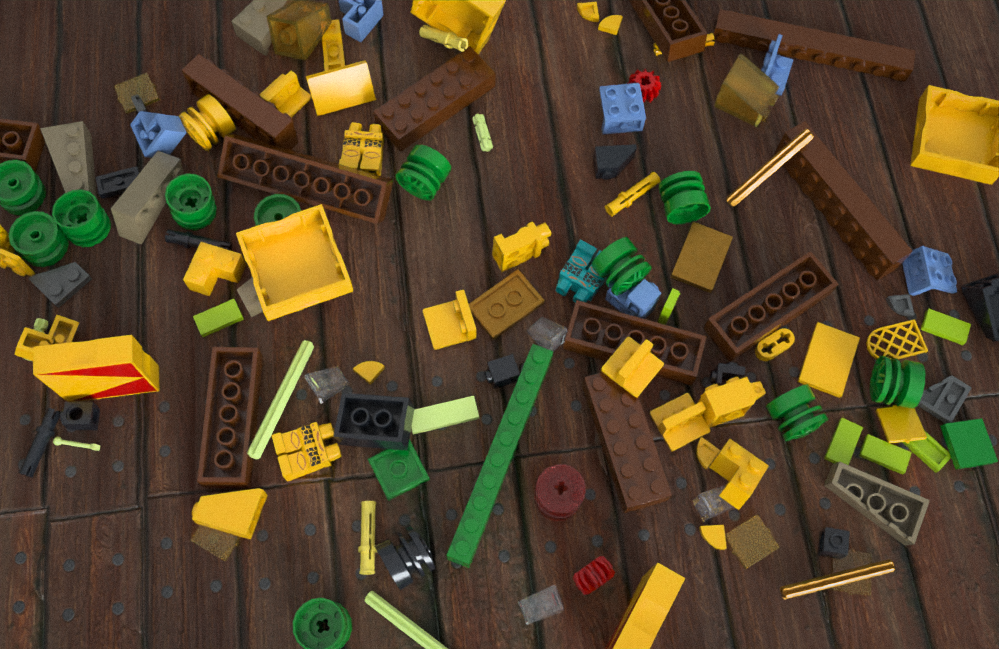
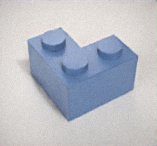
[338,0,383,42]
[130,111,187,158]
[605,279,661,319]

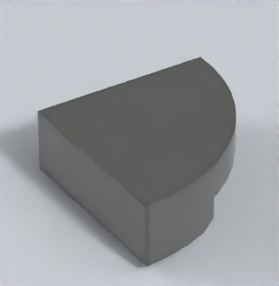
[131,94,147,113]
[886,294,914,317]

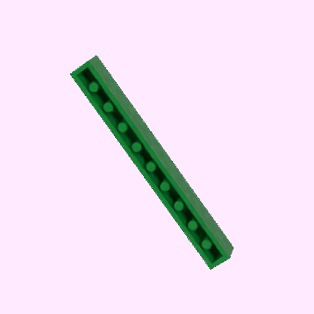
[447,344,554,568]

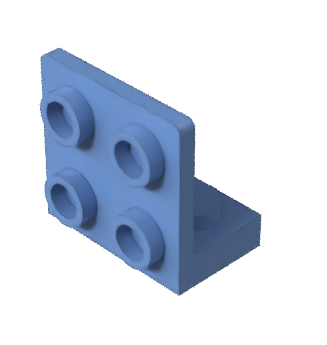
[758,34,793,95]
[599,83,646,134]
[902,246,957,296]

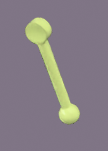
[53,437,101,451]

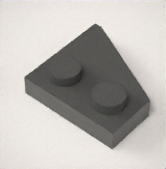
[28,262,92,308]

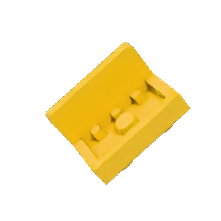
[259,71,311,117]
[601,337,664,398]
[650,393,710,451]

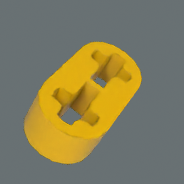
[755,328,795,361]

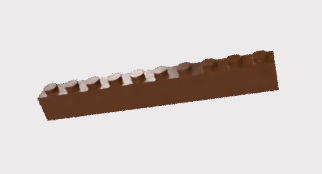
[713,9,916,82]

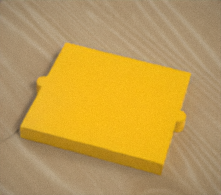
[876,405,927,443]

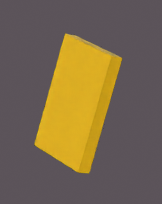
[306,60,376,116]
[797,322,860,398]

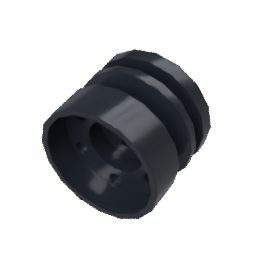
[374,525,436,591]

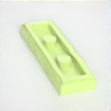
[411,396,479,435]

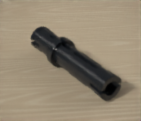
[165,229,233,250]
[18,408,61,478]

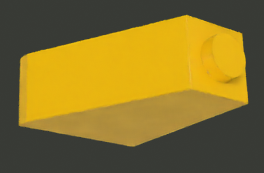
[192,488,267,540]

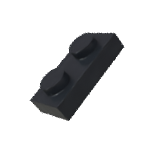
[95,166,140,199]

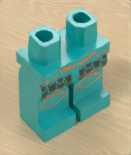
[556,239,608,303]

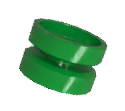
[0,160,46,215]
[254,194,301,226]
[9,211,69,267]

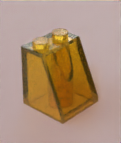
[266,0,332,60]
[714,54,779,127]

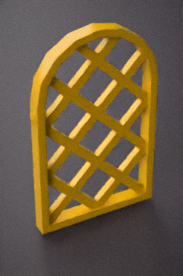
[866,319,928,360]

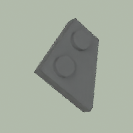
[917,375,972,424]

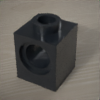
[484,354,520,389]
[60,402,100,430]
[817,527,850,560]

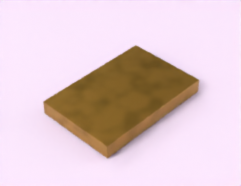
[670,222,733,293]
[469,269,545,340]

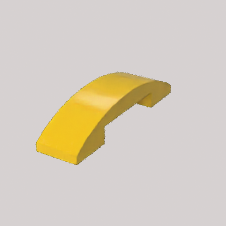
[320,19,345,71]

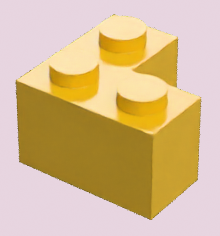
[183,242,247,296]
[15,315,79,361]
[709,439,769,510]

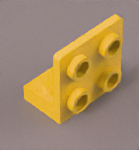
[0,225,36,277]
[423,290,476,350]

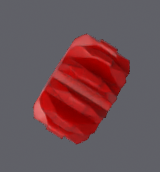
[627,68,661,103]
[573,556,615,595]

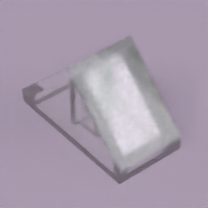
[526,317,567,351]
[304,367,350,404]
[693,486,734,522]
[518,585,564,625]

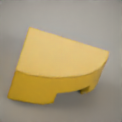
[577,2,599,22]
[598,15,623,35]
[353,361,385,385]
[696,437,720,469]
[699,525,727,550]

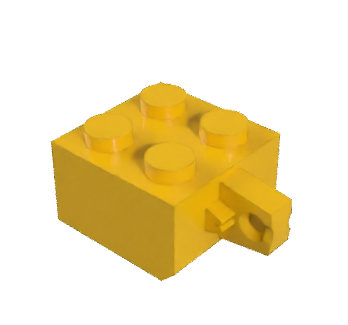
[697,377,766,428]

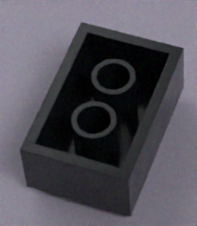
[333,393,415,451]

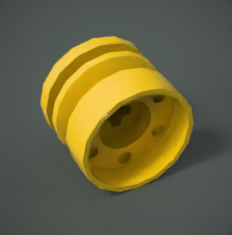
[179,94,236,151]

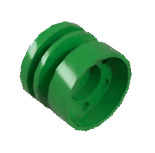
[396,145,451,201]
[658,171,711,224]
[165,174,217,230]
[52,189,111,247]
[592,237,652,296]
[870,356,925,409]
[766,384,828,441]
[293,598,352,649]

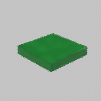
[940,418,998,470]
[368,439,430,501]

